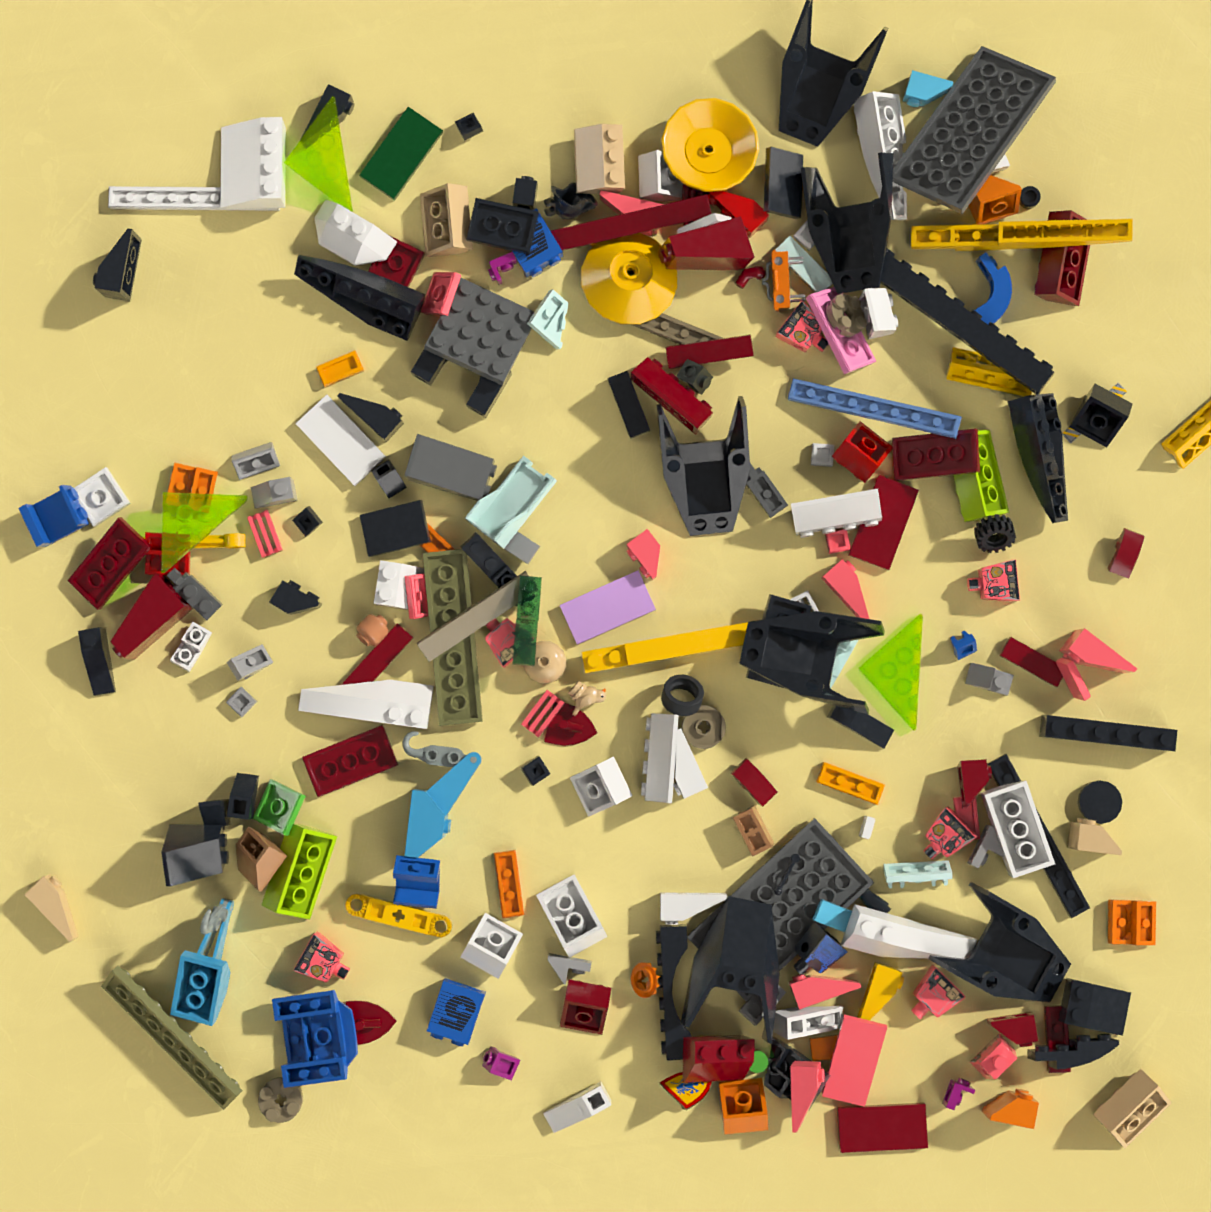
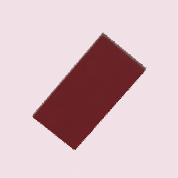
[892,428,980,481]
[848,475,919,571]
[67,517,152,610]
[302,725,399,797]
[837,1103,928,1153]

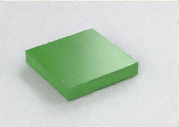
[253,779,306,836]

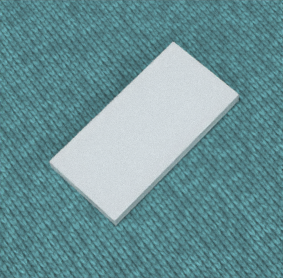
[296,395,386,486]

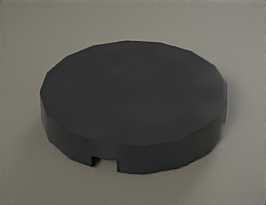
[1077,780,1123,824]

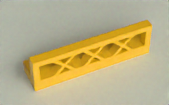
[946,347,1032,396]
[1161,400,1211,469]

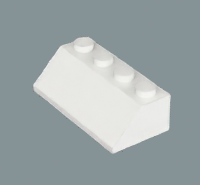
[791,489,882,538]
[641,713,678,803]
[980,780,1055,878]

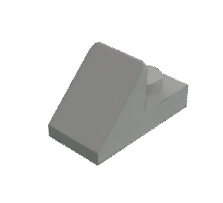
[227,644,273,681]
[965,663,1014,696]
[967,824,1004,869]
[548,953,592,985]

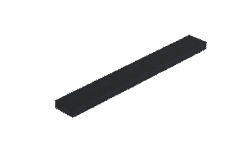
[987,754,1090,919]

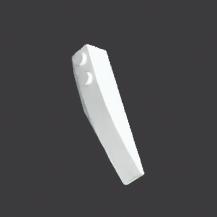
[854,91,907,220]
[298,680,434,729]
[841,904,977,959]

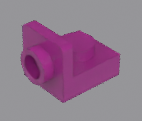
[487,251,517,285]
[482,1046,521,1081]
[942,1078,975,1110]

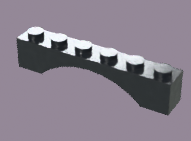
[1039,715,1178,752]
[656,924,692,1060]

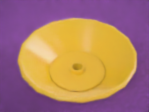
[661,98,759,192]
[581,233,677,324]

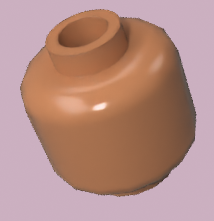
[356,614,389,647]

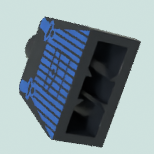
[793,922,848,975]

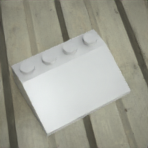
[220,117,286,209]

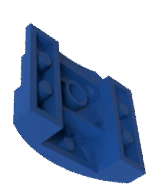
[272,990,358,1088]

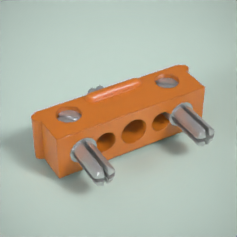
[762,250,805,311]

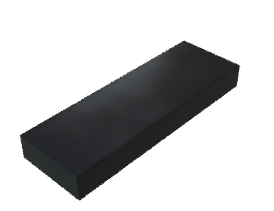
[607,371,650,439]

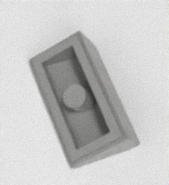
[232,442,280,480]

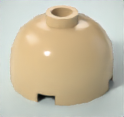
[523,641,566,684]

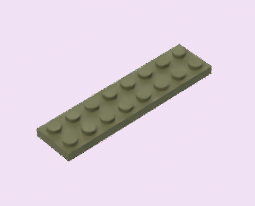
[423,549,483,726]
[101,966,243,1110]

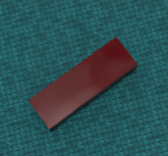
[999,637,1063,688]
[1044,1005,1071,1073]

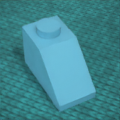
[903,70,953,107]

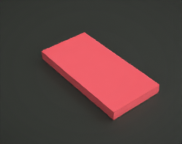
[822,1015,887,1107]

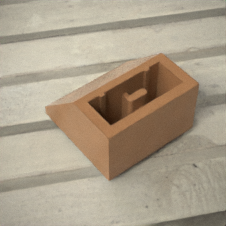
[236,827,287,892]

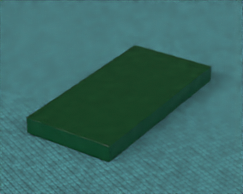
[359,107,443,201]

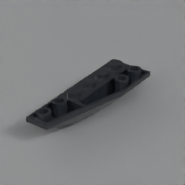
[294,255,425,341]
[1008,393,1068,524]

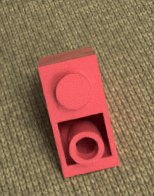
[626,529,660,580]

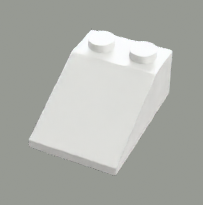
[536,875,608,958]

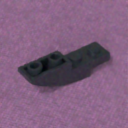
[460,532,536,611]
[1027,1034,1119,1069]

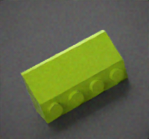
[953,430,1010,522]
[261,823,337,919]

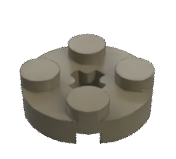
[826,294,867,337]
[682,705,726,749]
[258,1077,303,1123]

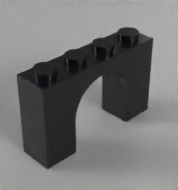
[411,349,512,418]

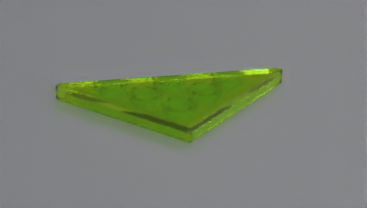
[284,96,353,212]
[161,492,248,573]
[858,613,923,731]

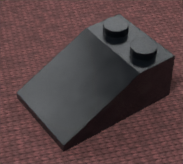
[93,228,142,301]
[1058,978,1131,1036]

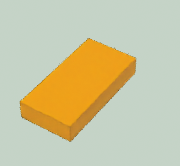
[316,350,364,387]

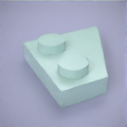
[527,289,568,350]

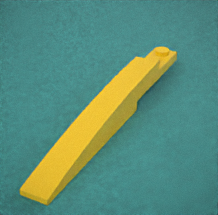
[911,219,1133,251]
[582,622,748,674]

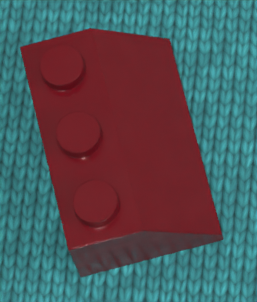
[682,1035,755,1083]

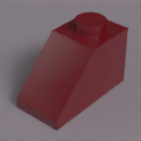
[957,759,992,809]
[987,1012,1038,1047]

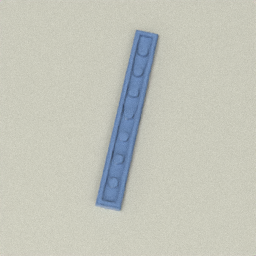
[788,378,962,439]

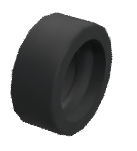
[661,674,704,716]

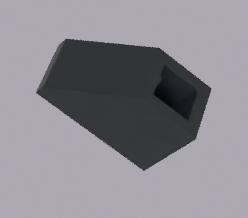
[269,580,322,615]
[227,773,259,820]

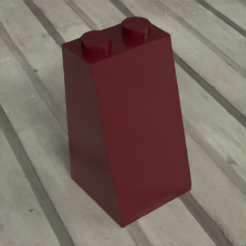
[659,216,755,270]
[110,573,193,660]

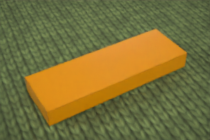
[816,762,885,805]

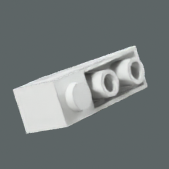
[543,1081,611,1133]

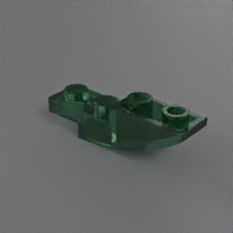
[512,575,542,666]

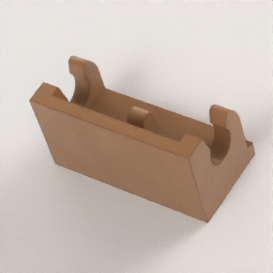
[733,805,775,857]

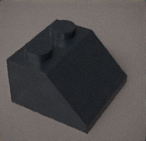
[1069,383,1133,448]

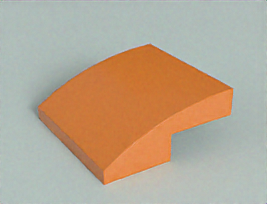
[165,463,218,514]
[1108,899,1156,945]

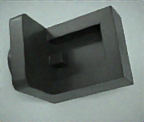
[677,359,713,395]

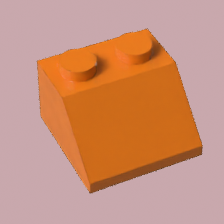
[969,175,1022,225]
[719,1078,768,1135]
[982,1088,1039,1129]

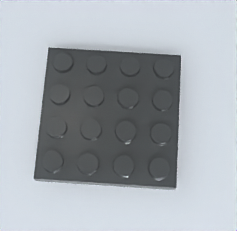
[424,278,534,386]

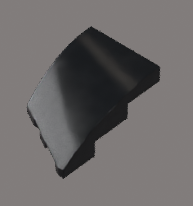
[764,1037,831,1111]

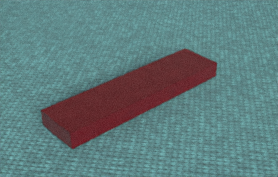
[665,334,754,369]
[341,623,413,685]

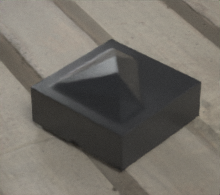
[455,112,483,141]
[292,506,323,537]
[520,756,550,786]

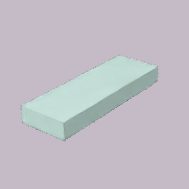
[775,236,833,293]

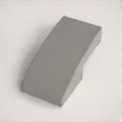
[493,531,540,564]
[739,985,786,1026]

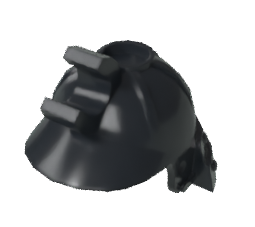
[544,182,598,220]

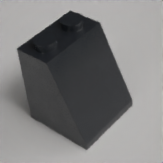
[161,824,229,887]

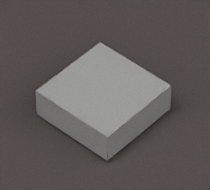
[226,687,258,717]

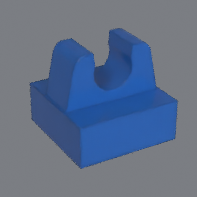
[951,631,977,660]

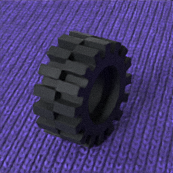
[974,514,1016,553]

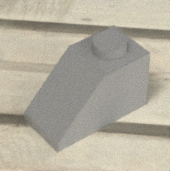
[251,477,298,509]

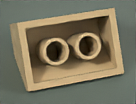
[574,124,625,194]
[420,183,473,257]
[1093,1069,1171,1148]

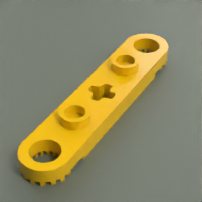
[345,894,452,938]

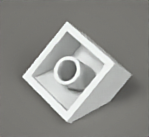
[638,150,683,201]
[859,288,898,339]
[374,560,424,610]
[570,757,632,817]
[461,913,523,979]

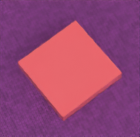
[421,272,461,316]

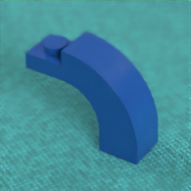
[975,252,1012,324]

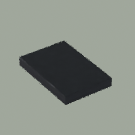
[764,147,803,219]
[466,198,539,255]
[360,500,431,557]

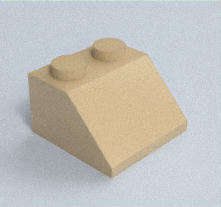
[1067,818,1122,855]

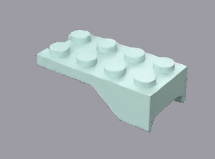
[465,456,557,549]

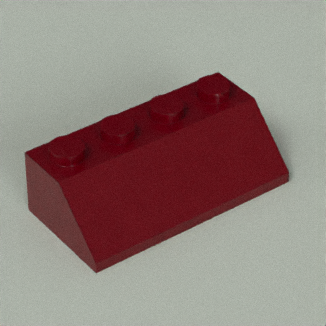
[1034,210,1090,306]
[631,357,713,435]

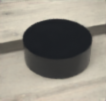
[1019,186,1041,209]

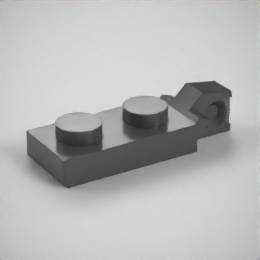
[746,463,788,518]
[167,568,223,620]

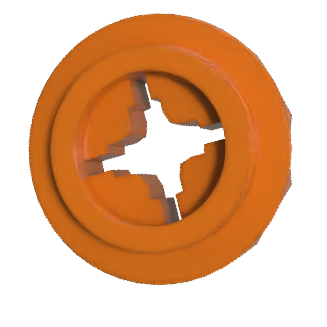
[631,962,660,998]

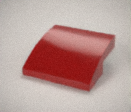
[145,532,190,576]

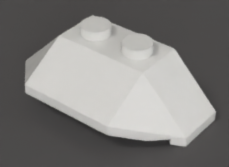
[314,200,397,266]

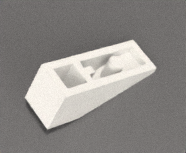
[673,728,708,799]
[660,892,727,925]
[774,1006,843,1040]

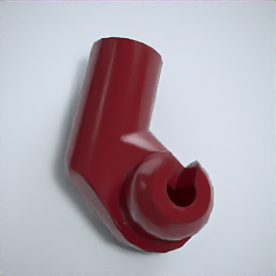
[735,265,766,289]

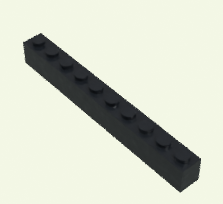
[880,248,1054,396]

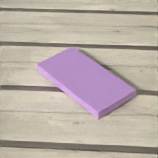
[560,571,656,645]

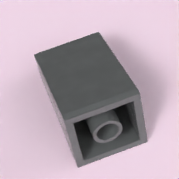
[405,434,497,501]

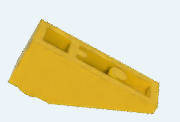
[857,962,904,1021]

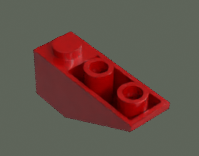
[705,191,769,238]

